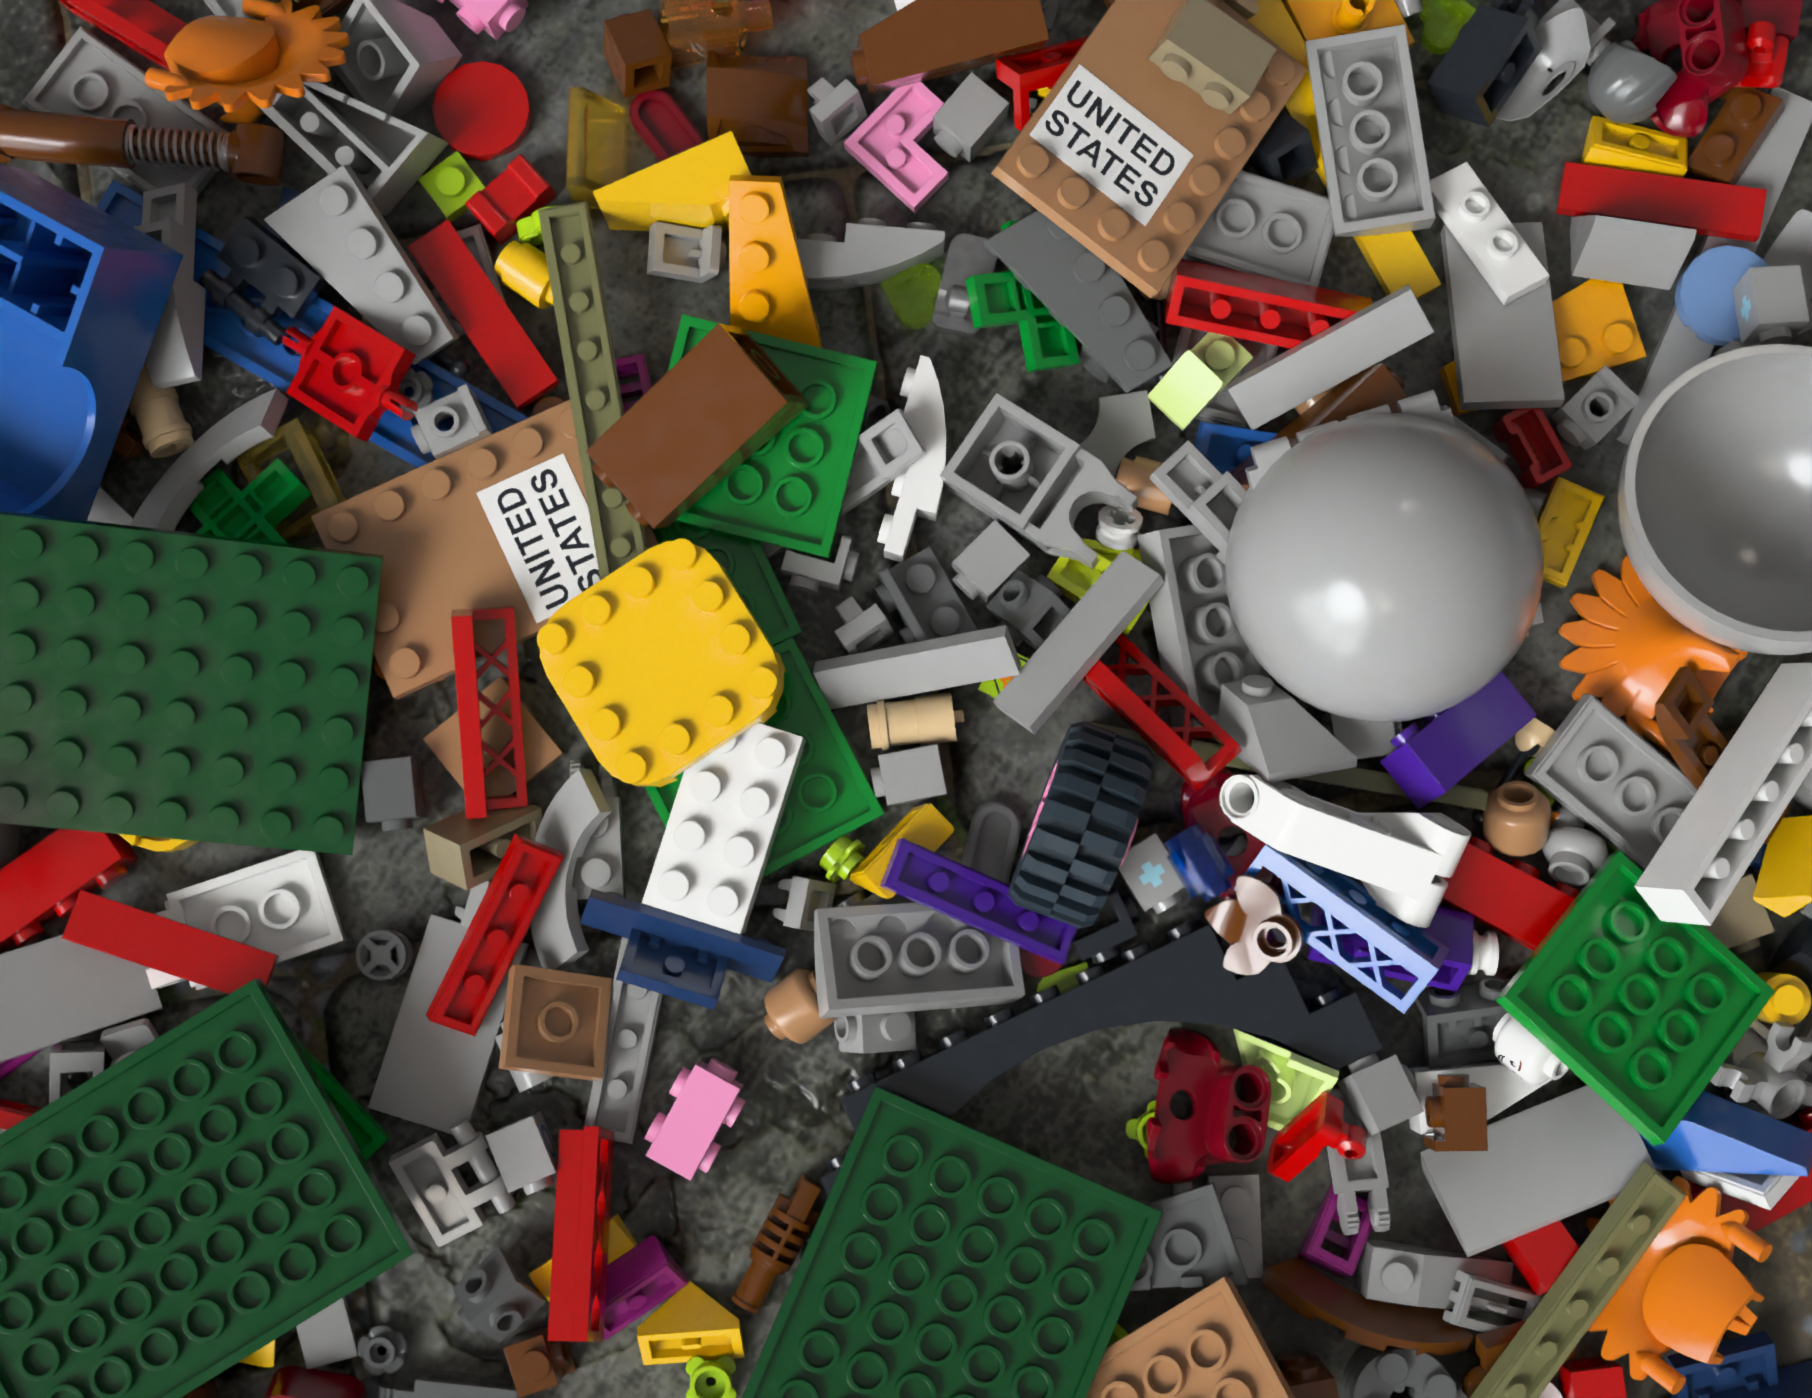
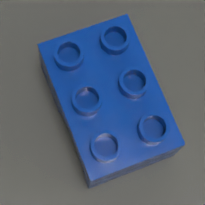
[0,165,183,521]

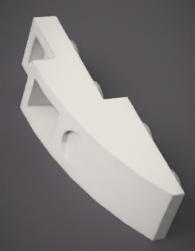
[877,355,946,562]

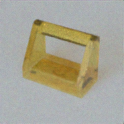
[566,87,628,209]
[237,418,345,544]

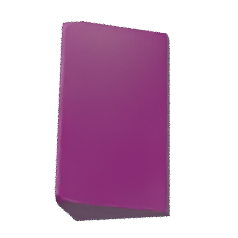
[604,1235,689,1340]

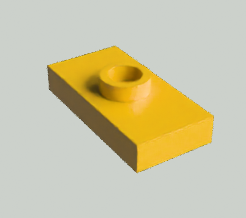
[1537,476,1604,589]

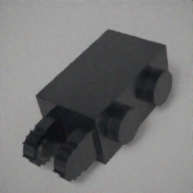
[1426,0,1547,127]

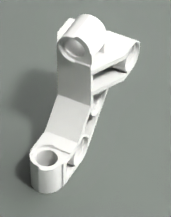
[1220,774,1471,928]

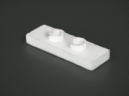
[1430,162,1550,305]

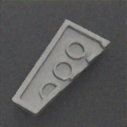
[264,165,459,365]

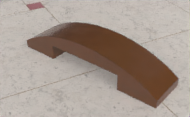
[1655,666,1791,843]

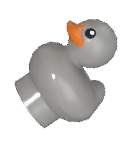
[1542,804,1608,886]

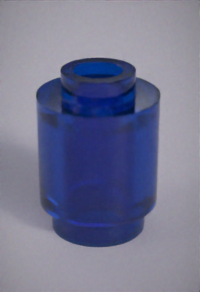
[1164,823,1236,903]

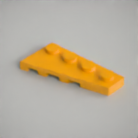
[729,175,823,348]
[1439,279,1647,416]

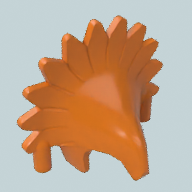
[145,0,350,124]
[1558,555,1748,752]
[1586,1176,1773,1395]

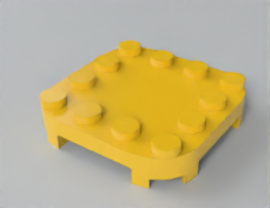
[537,538,786,787]

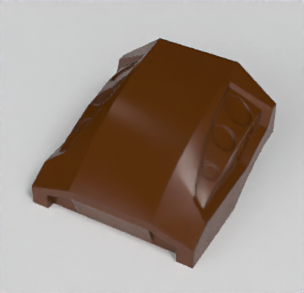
[706,50,809,158]

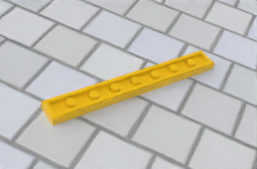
[1247,0,1442,300]

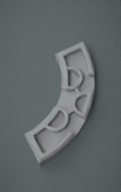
[129,388,289,531]
[530,768,612,971]

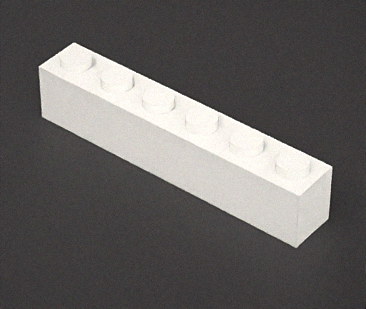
[1634,663,1812,926]

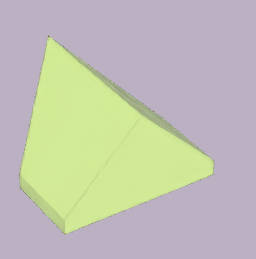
[1233,1029,1339,1131]

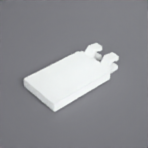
[146,850,346,990]

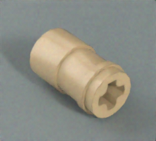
[128,363,194,458]
[867,692,964,750]

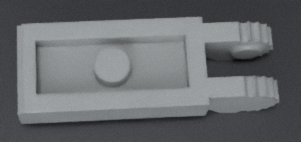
[569,759,626,900]
[1327,1089,1391,1235]

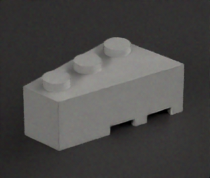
[259,82,449,216]

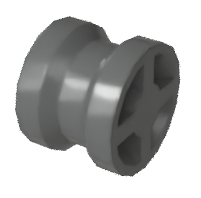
[355,929,415,981]

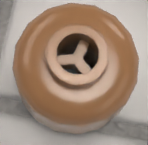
[1482,781,1551,858]
[764,968,837,1044]

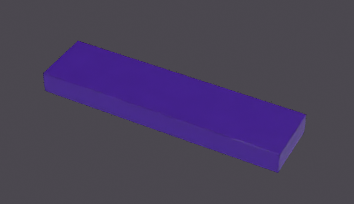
[880,838,1078,964]

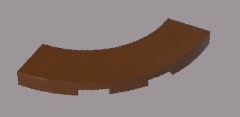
[1260,1256,1474,1356]

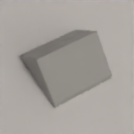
[1570,215,1697,290]

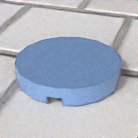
[1674,245,1769,346]

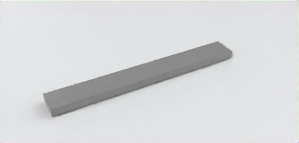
[1616,87,1812,445]

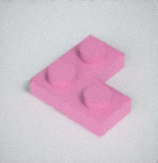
[844,82,949,213]

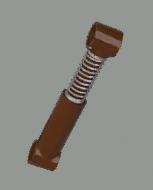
[0,103,286,186]

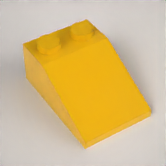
[593,131,751,232]

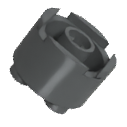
[1341,1345,1457,1398]

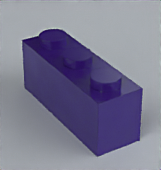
[1380,671,1537,810]
[1308,903,1474,992]

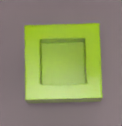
[418,151,485,223]

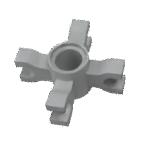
[1710,1021,1812,1119]

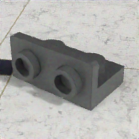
[874,546,977,644]
[1415,977,1512,1069]

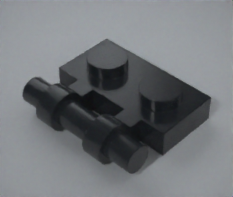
[199,216,327,346]

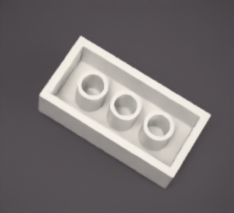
[642,723,806,934]

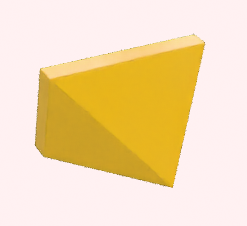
[637,1281,745,1365]

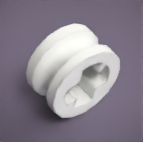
[1095,505,1143,550]
[1467,930,1499,976]

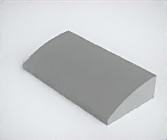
[1305,24,1435,237]
[1137,525,1270,727]
[814,902,1025,1019]
[1420,1085,1656,1257]

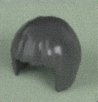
[1587,40,1678,124]

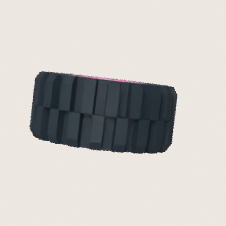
[1008,721,1155,928]

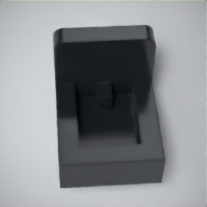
[1072,889,1141,965]

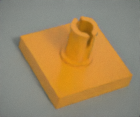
[1282,0,1415,49]

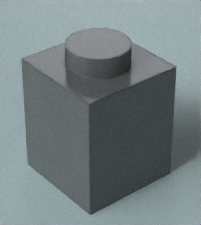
[361,756,427,832]

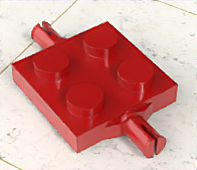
[282,306,418,442]

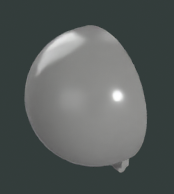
[1617,344,1812,655]
[1225,390,1544,723]

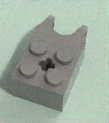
[940,393,1138,569]

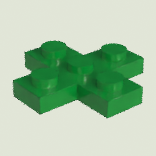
[965,220,1080,373]
[188,458,312,544]

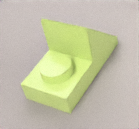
[1147,332,1253,431]

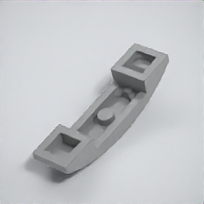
[760,409,926,559]

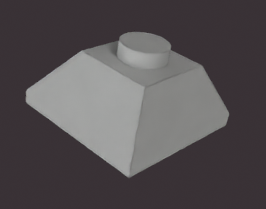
[331,0,462,119]
[1217,675,1358,783]

